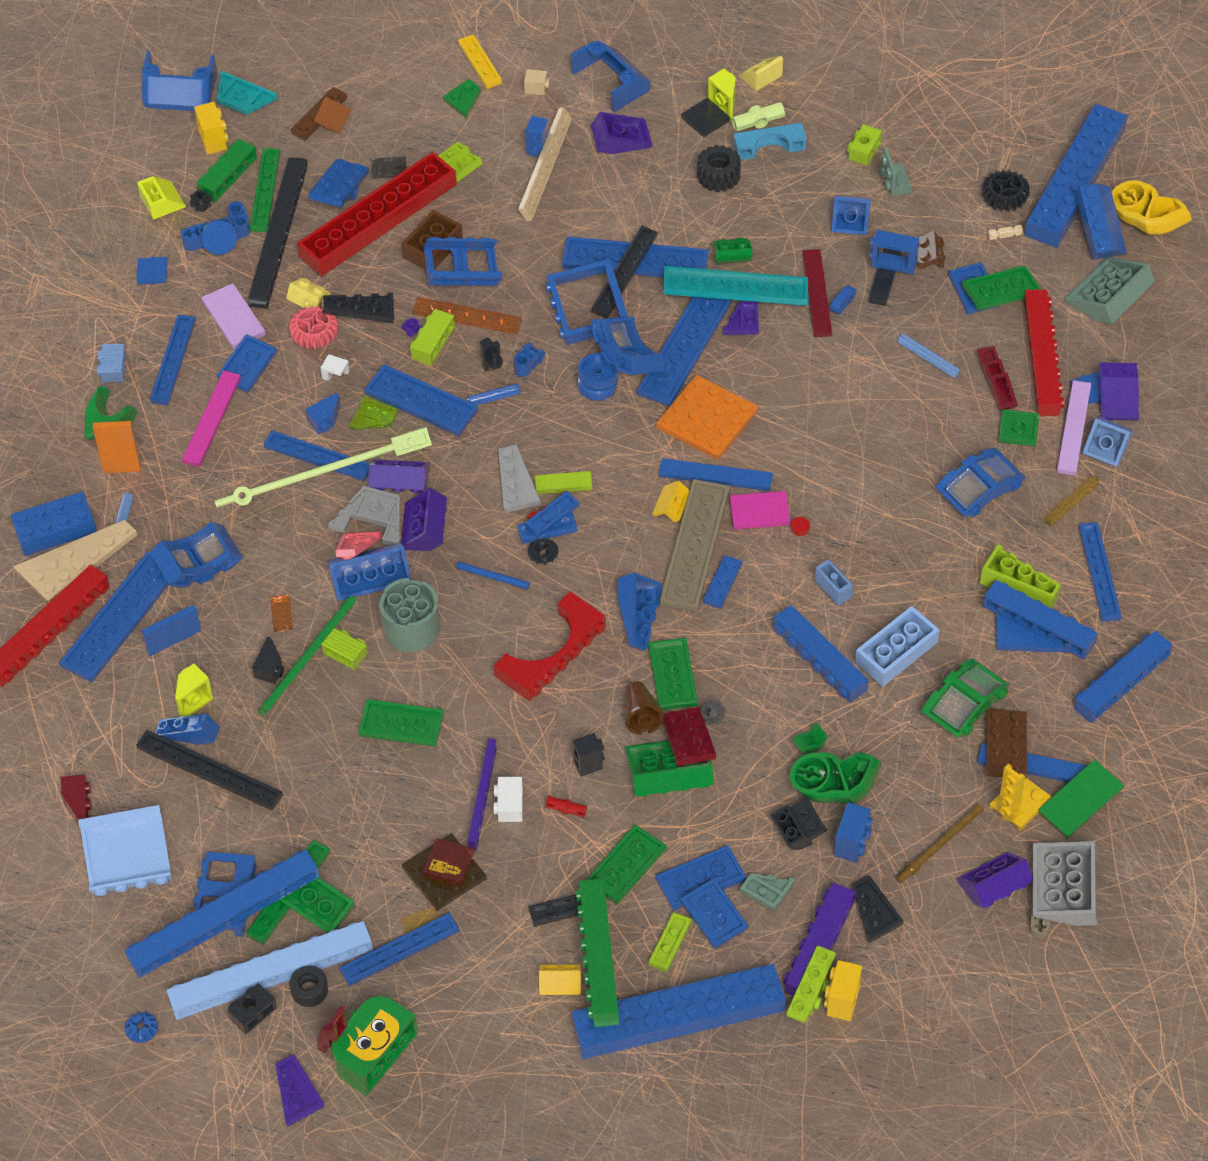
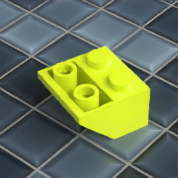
[137,176,186,220]

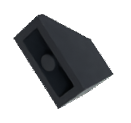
[252,636,284,684]

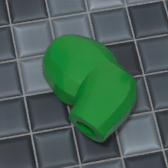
[790,752,882,804]

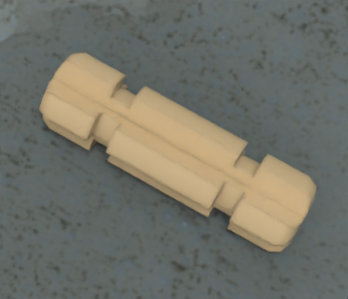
[988,225,1023,240]

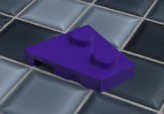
[724,302,759,335]

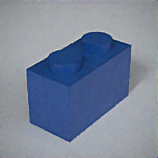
[525,116,549,157]

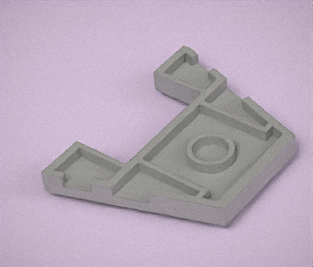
[328,486,400,545]

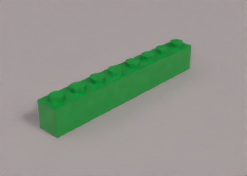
[576,878,619,1027]

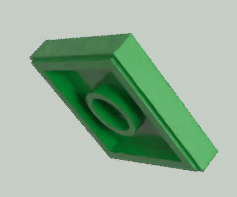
[999,409,1039,447]

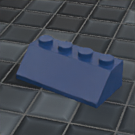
[1076,184,1127,260]
[327,543,411,601]

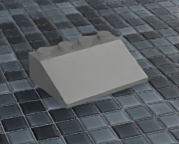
[1033,841,1097,926]

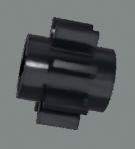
[190,190,212,212]

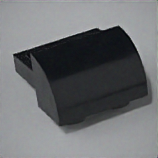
[771,796,828,850]

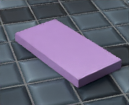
[201,283,266,350]

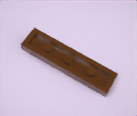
[291,87,347,141]

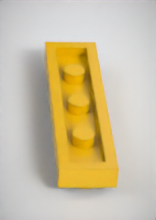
[458,34,502,89]

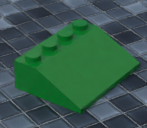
[625,740,714,797]

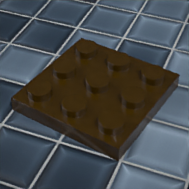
[402,833,487,911]

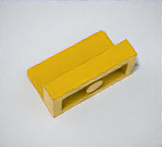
[652,481,690,522]
[539,964,581,995]

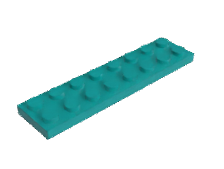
[663,266,808,306]

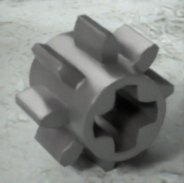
[701,700,726,724]

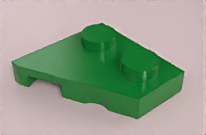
[443,79,481,118]

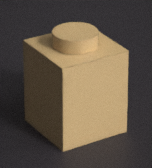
[524,69,550,96]

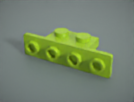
[786,946,836,1023]

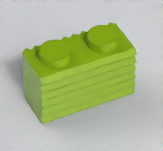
[321,628,368,670]

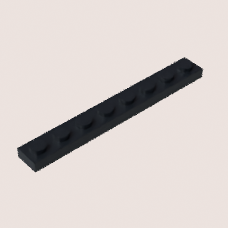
[136,730,283,811]

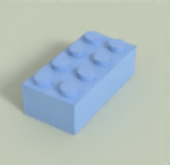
[855,606,939,687]

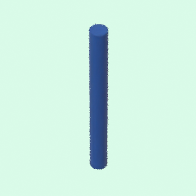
[456,561,530,590]

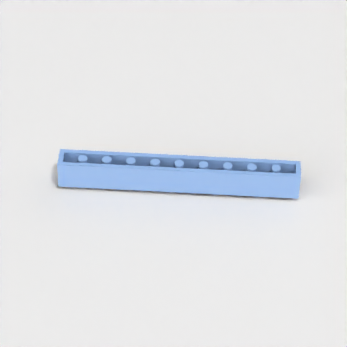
[166,921,373,1020]

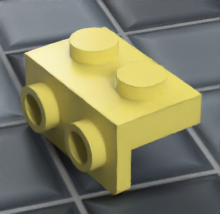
[286,278,331,308]

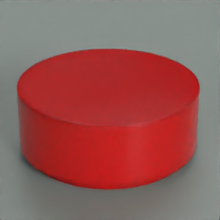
[791,517,810,536]

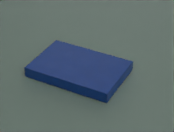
[948,262,1001,314]
[217,334,277,393]
[141,605,201,656]
[680,878,749,950]

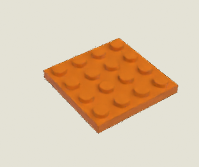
[656,374,758,460]

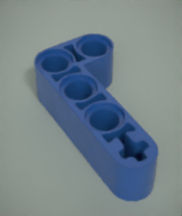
[181,201,250,251]

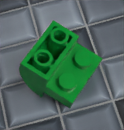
[712,237,752,264]

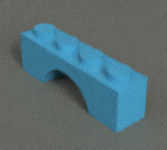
[733,123,806,160]

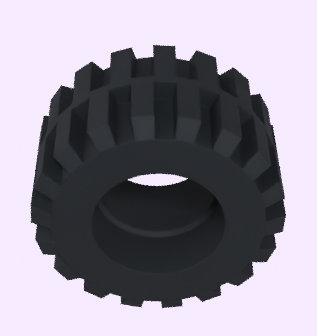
[697,145,741,192]

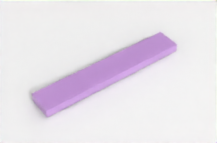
[1057,380,1091,476]

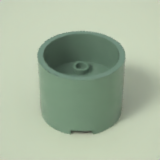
[379,578,440,652]

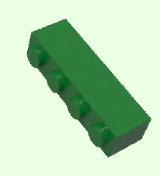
[197,138,257,203]

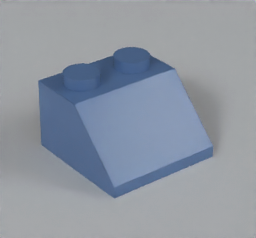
[1083,417,1134,467]

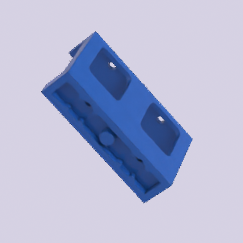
[424,237,502,286]
[194,852,257,937]

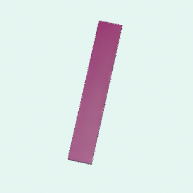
[182,371,241,467]

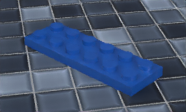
[364,364,478,436]

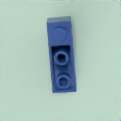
[155,713,220,745]

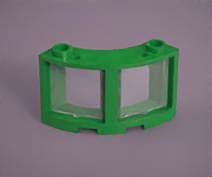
[921,658,1010,738]

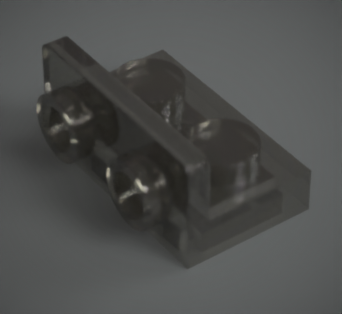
[371,156,407,179]

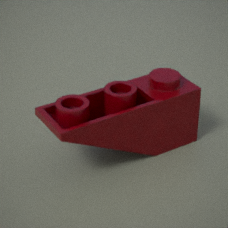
[61,774,92,825]

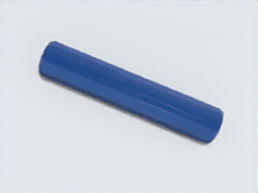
[467,383,521,405]

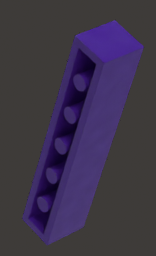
[783,883,856,996]

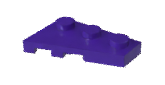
[275,1054,324,1127]

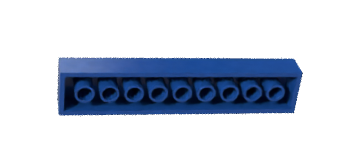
[1025,103,1128,248]
[572,964,785,1060]

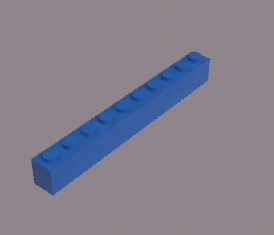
[124,850,320,978]

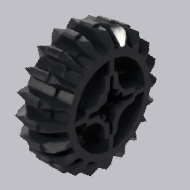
[982,169,1030,212]

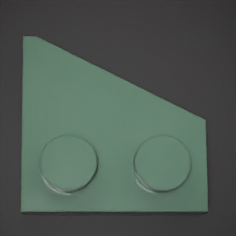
[740,873,796,912]

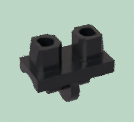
[480,337,503,371]

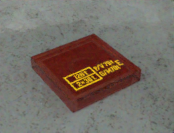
[423,838,475,886]

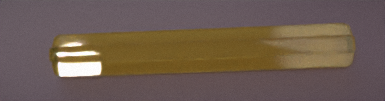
[1045,475,1099,526]

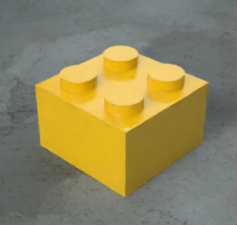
[194,102,229,155]
[824,960,862,1021]

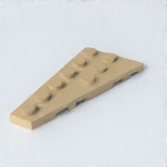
[13,520,138,603]

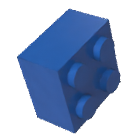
[834,803,873,863]

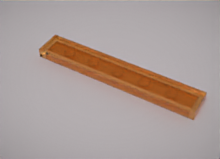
[412,297,522,335]

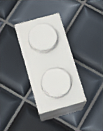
[494,777,523,822]

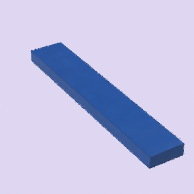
[150,315,196,405]
[264,430,370,482]
[659,458,773,491]
[1079,522,1121,622]
[978,744,1088,783]
[339,913,459,987]

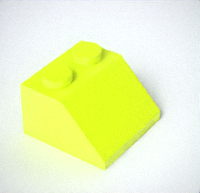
[708,68,736,121]
[175,663,213,717]

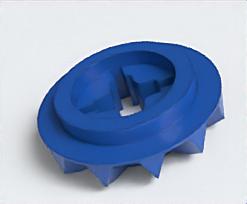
[124,1011,158,1043]

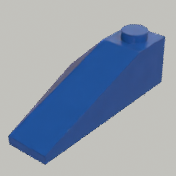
[618,573,662,651]

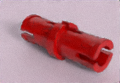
[545,795,587,818]

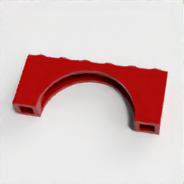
[493,591,606,701]

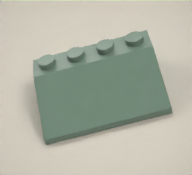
[1064,257,1155,324]

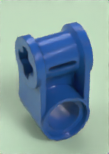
[514,342,545,377]

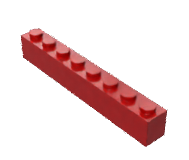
[1024,289,1064,416]
[0,564,110,687]

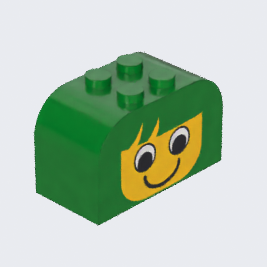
[332,996,418,1096]

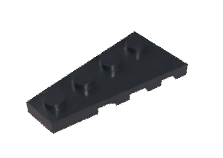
[321,293,394,324]

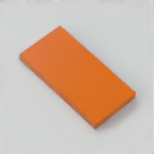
[93,421,141,473]

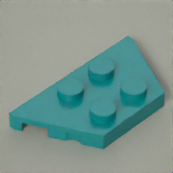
[216,71,278,115]

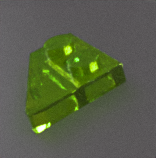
[349,397,398,430]

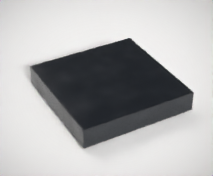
[681,97,730,138]

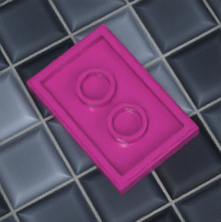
[730,491,790,530]

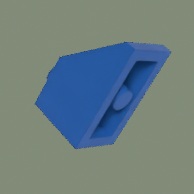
[305,393,340,435]

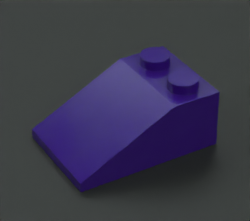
[591,112,653,154]
[1097,363,1139,421]

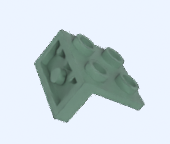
[880,148,912,197]

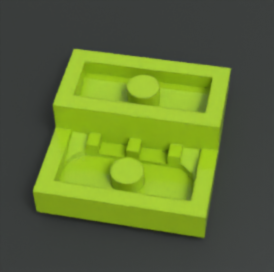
[438,142,483,182]

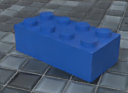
[10,491,97,556]

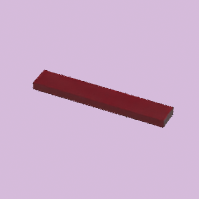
[802,249,832,337]

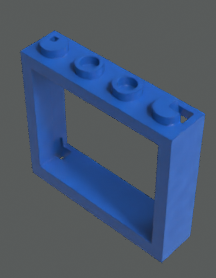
[545,259,628,345]

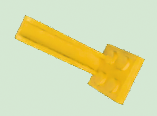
[989,764,1052,831]

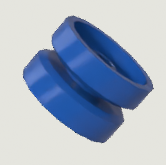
[577,353,618,401]

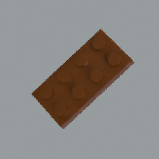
[986,709,1027,779]

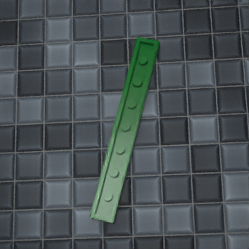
[257,596,357,716]

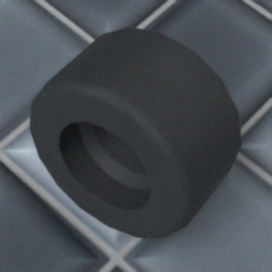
[289,966,328,1007]

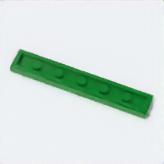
[250,148,281,232]
[246,840,331,945]

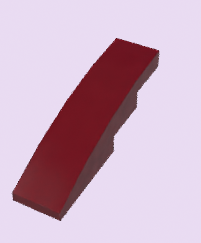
[976,346,1018,411]
[317,1005,348,1053]

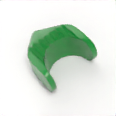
[84,386,137,440]

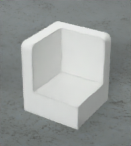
[321,354,350,381]

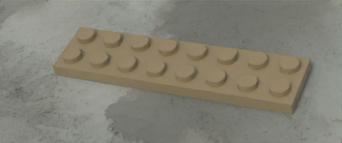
[660,479,730,612]

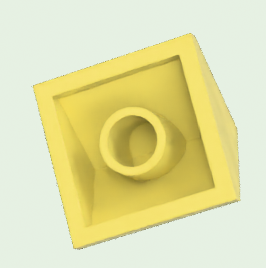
[739,56,783,91]

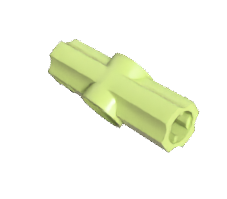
[731,103,785,131]

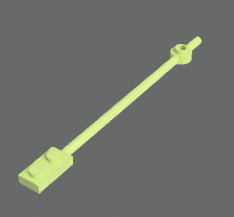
[214,427,432,508]

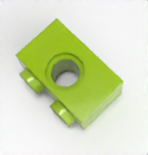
[847,124,882,166]

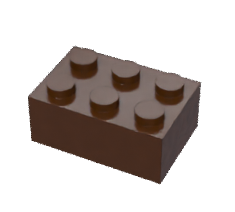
[402,210,463,270]

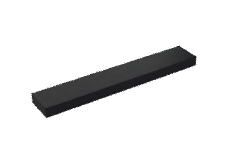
[591,225,658,318]

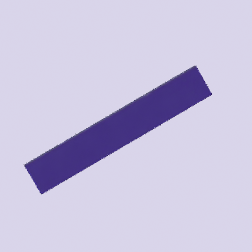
[468,738,497,852]

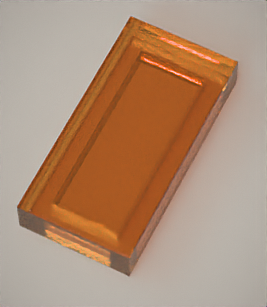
[270,594,293,632]

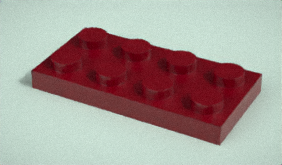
[663,707,716,766]

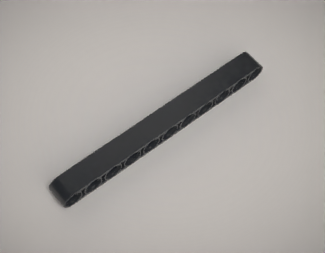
[248,157,308,309]

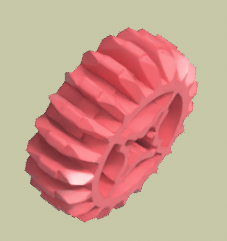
[289,305,338,350]

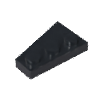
[852,875,904,944]

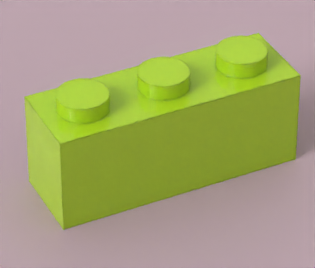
[410,309,455,366]

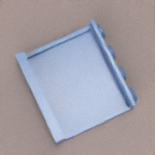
[78,805,172,896]

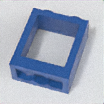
[869,230,920,274]

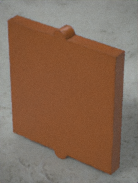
[314,97,351,134]

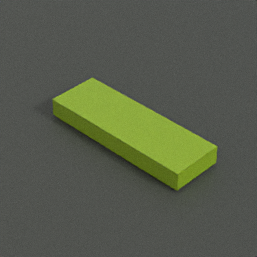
[535,471,592,494]
[648,912,692,972]

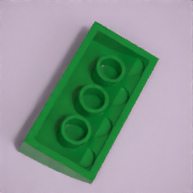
[279,857,356,934]

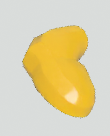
[1112,180,1192,236]

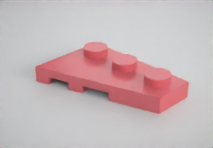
[336,531,382,559]

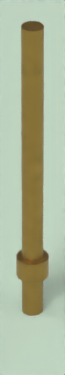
[896,804,984,883]

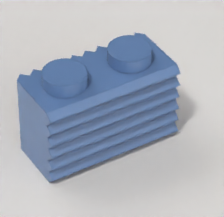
[97,344,126,383]
[815,559,853,606]

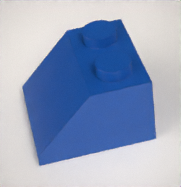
[831,195,871,235]

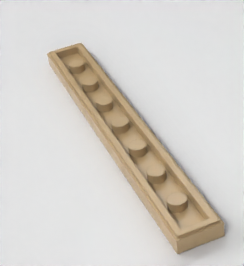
[518,107,572,221]

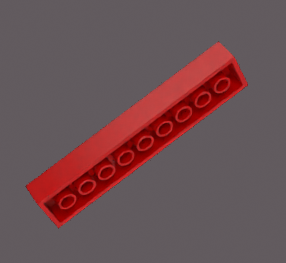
[297,152,457,277]

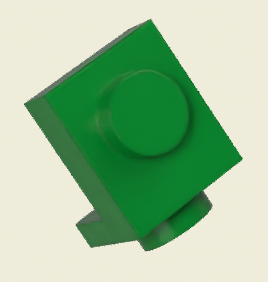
[792,723,828,755]

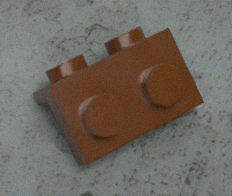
[917,231,946,269]

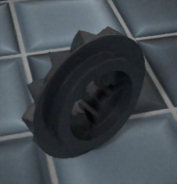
[528,538,558,565]

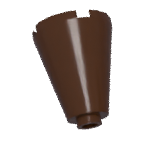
[625,681,664,735]

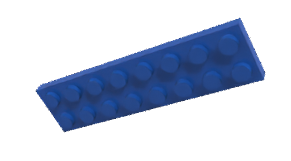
[562,236,709,278]
[637,297,732,407]
[59,551,169,682]

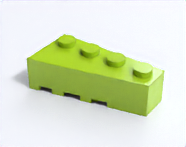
[980,544,1061,609]

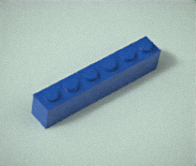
[983,580,1098,660]
[773,605,869,703]
[1074,630,1173,723]

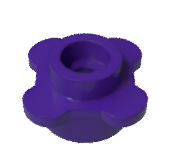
[402,318,423,337]

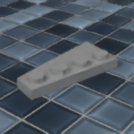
[499,445,542,513]

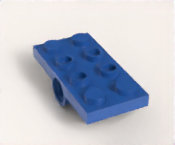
[309,159,369,207]

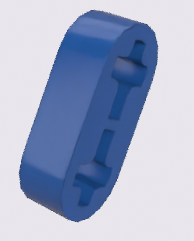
[830,285,857,315]

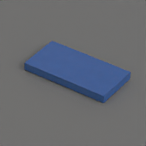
[996,614,1074,653]
[655,845,746,911]

